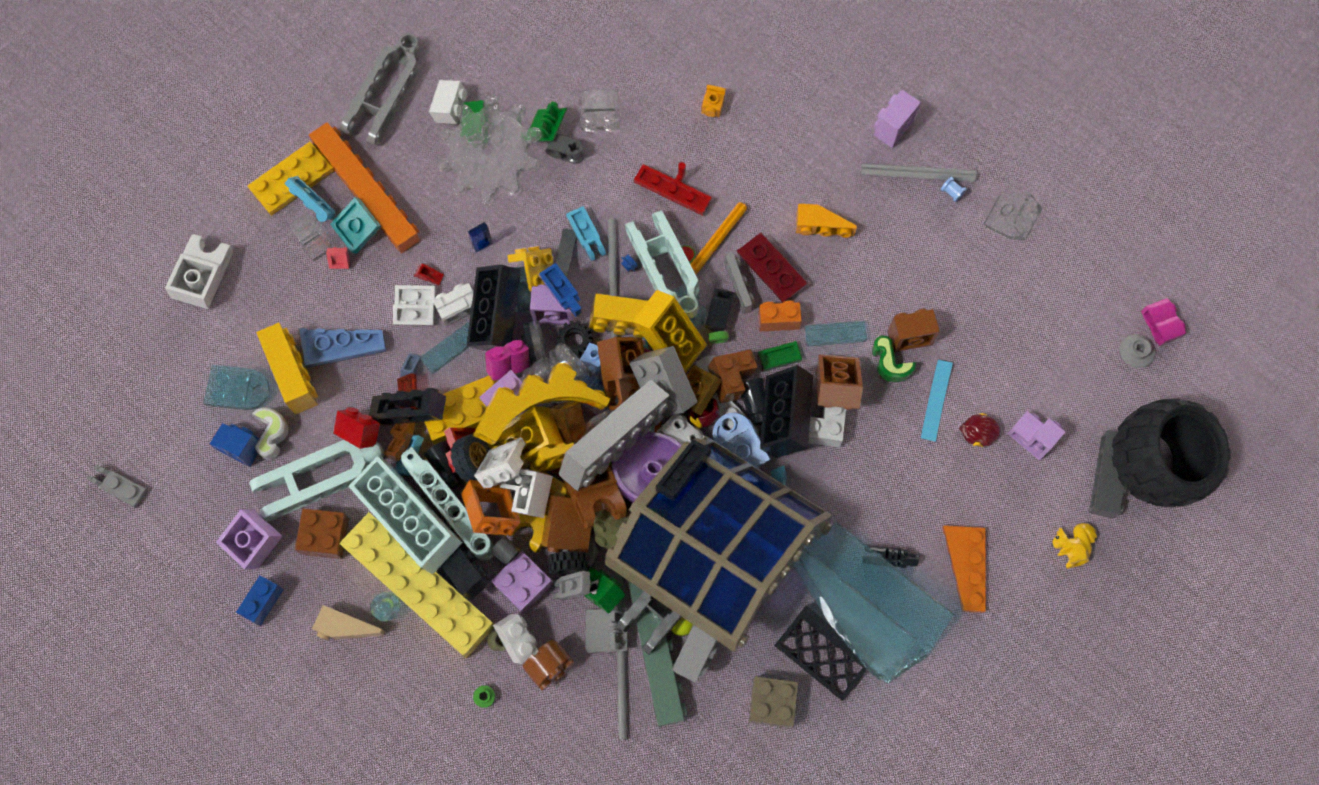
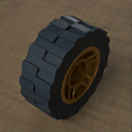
[451,434,491,483]

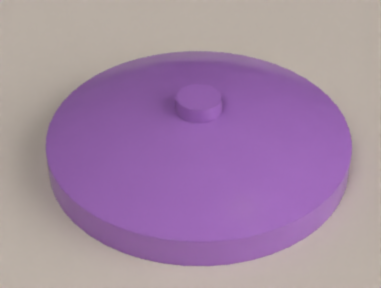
[610,432,695,509]

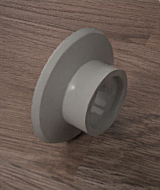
[1119,334,1156,368]

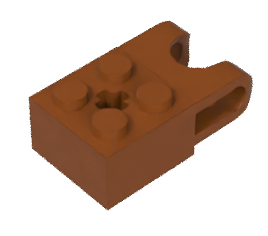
[597,337,644,411]
[562,459,626,529]

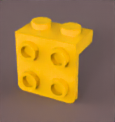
[507,246,553,292]

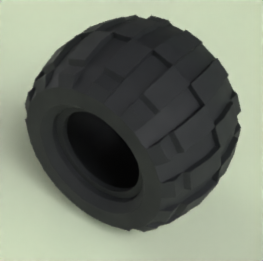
[1112,399,1231,508]

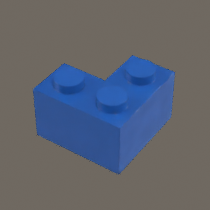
[209,423,259,467]

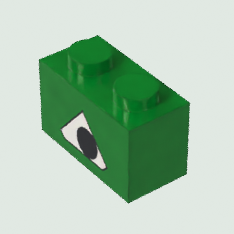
[584,567,626,614]

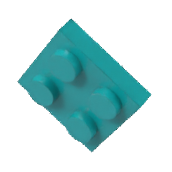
[330,197,382,254]

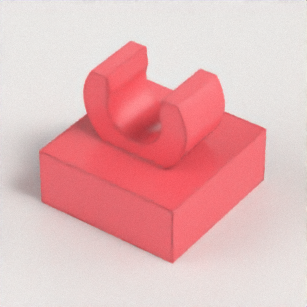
[326,247,350,269]

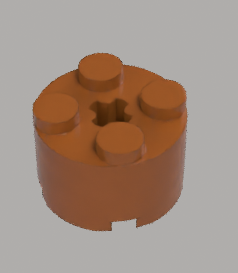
[522,639,575,691]

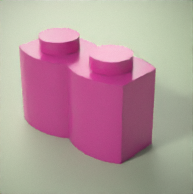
[1141,298,1186,346]
[485,340,529,380]

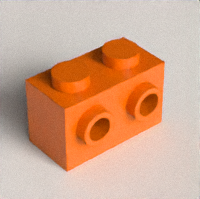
[758,301,801,332]

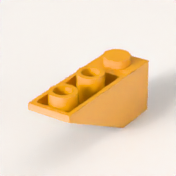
[796,203,857,238]

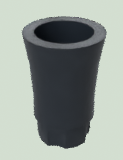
[741,378,765,426]
[423,440,465,489]

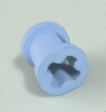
[940,176,967,202]

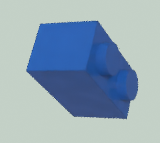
[236,575,284,626]

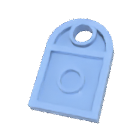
[713,413,772,477]

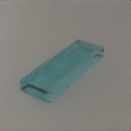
[804,321,867,347]
[419,322,469,375]

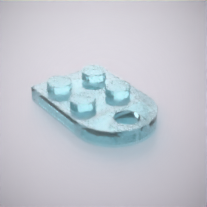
[203,365,270,410]

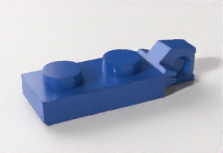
[539,263,582,317]

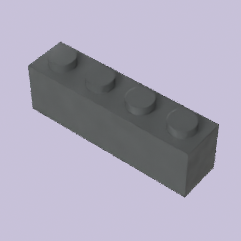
[1089,430,1127,519]

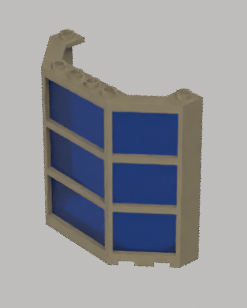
[605,436,833,652]

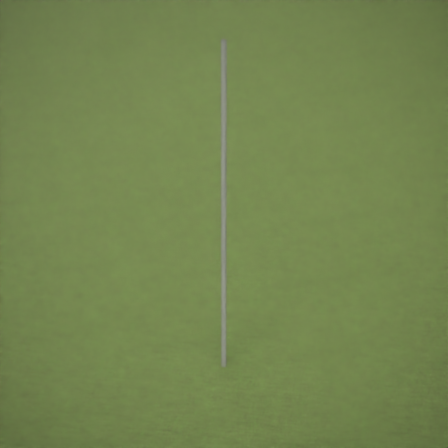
[608,218,628,740]

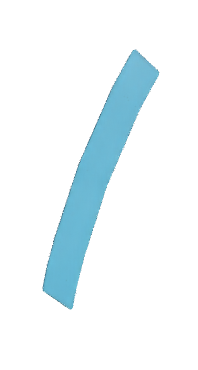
[921,359,953,442]

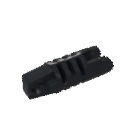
[863,544,919,568]

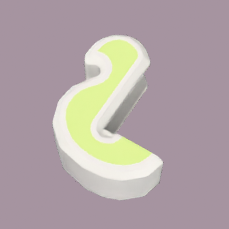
[252,407,289,460]

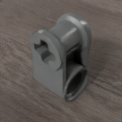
[545,133,584,164]
[492,536,521,566]

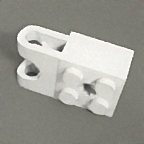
[165,234,233,309]

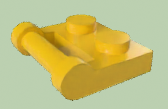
[529,442,574,473]

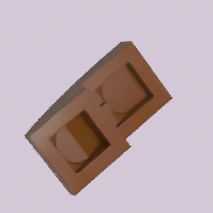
[384,423,415,461]

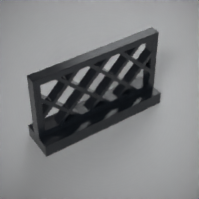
[774,606,875,701]

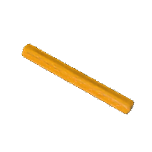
[690,202,747,275]

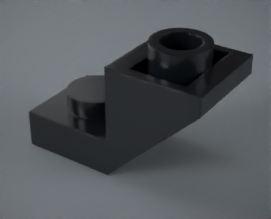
[705,288,734,332]

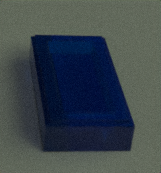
[467,222,493,252]

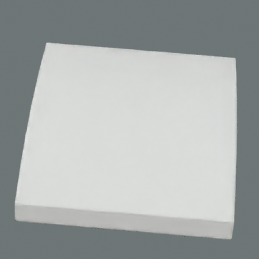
[393,285,436,325]

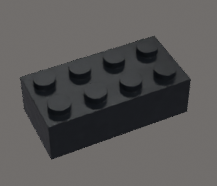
[466,264,521,351]
[760,365,813,458]

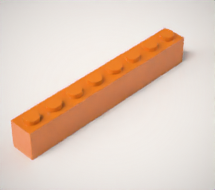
[309,122,420,254]

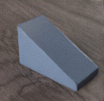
[400,353,421,383]

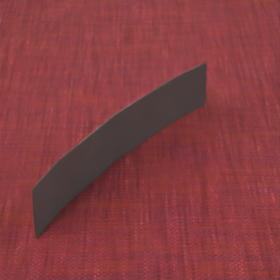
[555,229,576,277]

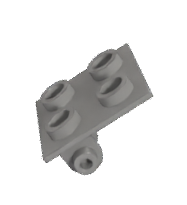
[586,606,628,653]

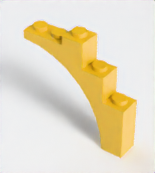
[473,362,610,445]

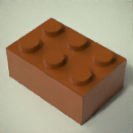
[816,354,863,410]

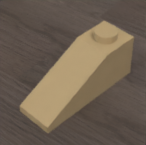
[312,605,385,641]

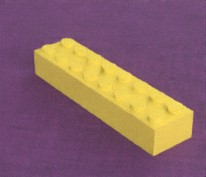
[339,512,494,659]

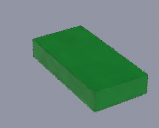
[758,341,802,372]

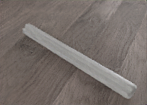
[861,163,977,182]

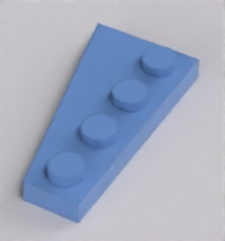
[299,328,386,368]

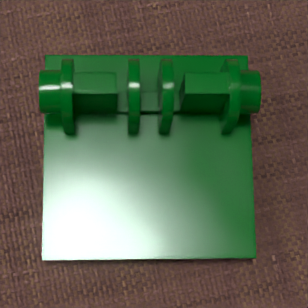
[524,101,567,142]

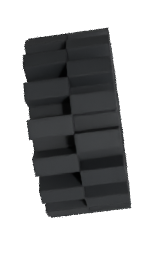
[556,321,593,360]
[548,551,588,575]

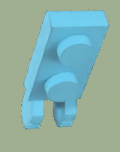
[566,206,606,261]

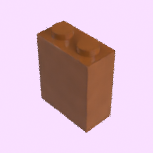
[541,495,591,553]

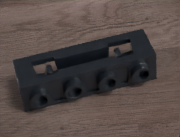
[369,388,446,425]

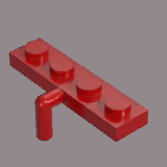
[634,162,712,216]

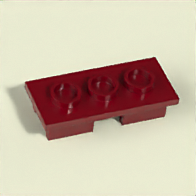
[737,232,807,303]

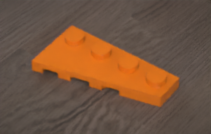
[942,525,986,613]

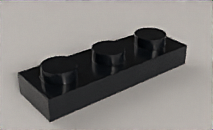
[655,439,711,501]

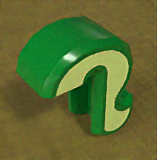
[872,335,916,383]

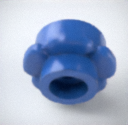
[621,254,639,272]

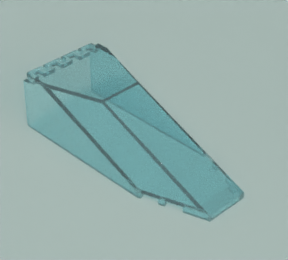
[755,493,955,683]

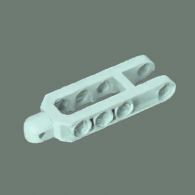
[625,210,699,319]
[249,440,385,521]
[401,447,494,561]

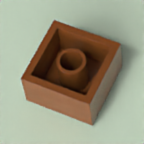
[888,308,940,353]
[295,508,349,559]

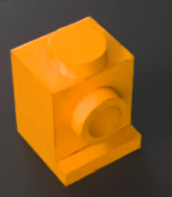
[701,84,726,118]

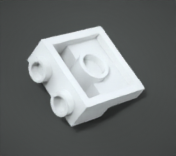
[474,438,526,488]

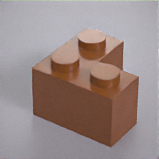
[708,349,757,404]

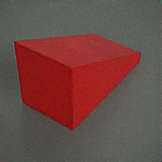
[414,263,444,286]

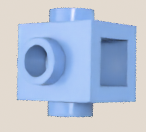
[580,343,601,375]

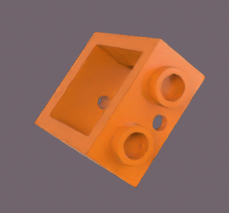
[462,480,521,535]

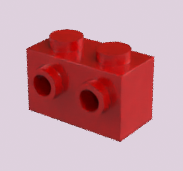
[333,407,380,449]

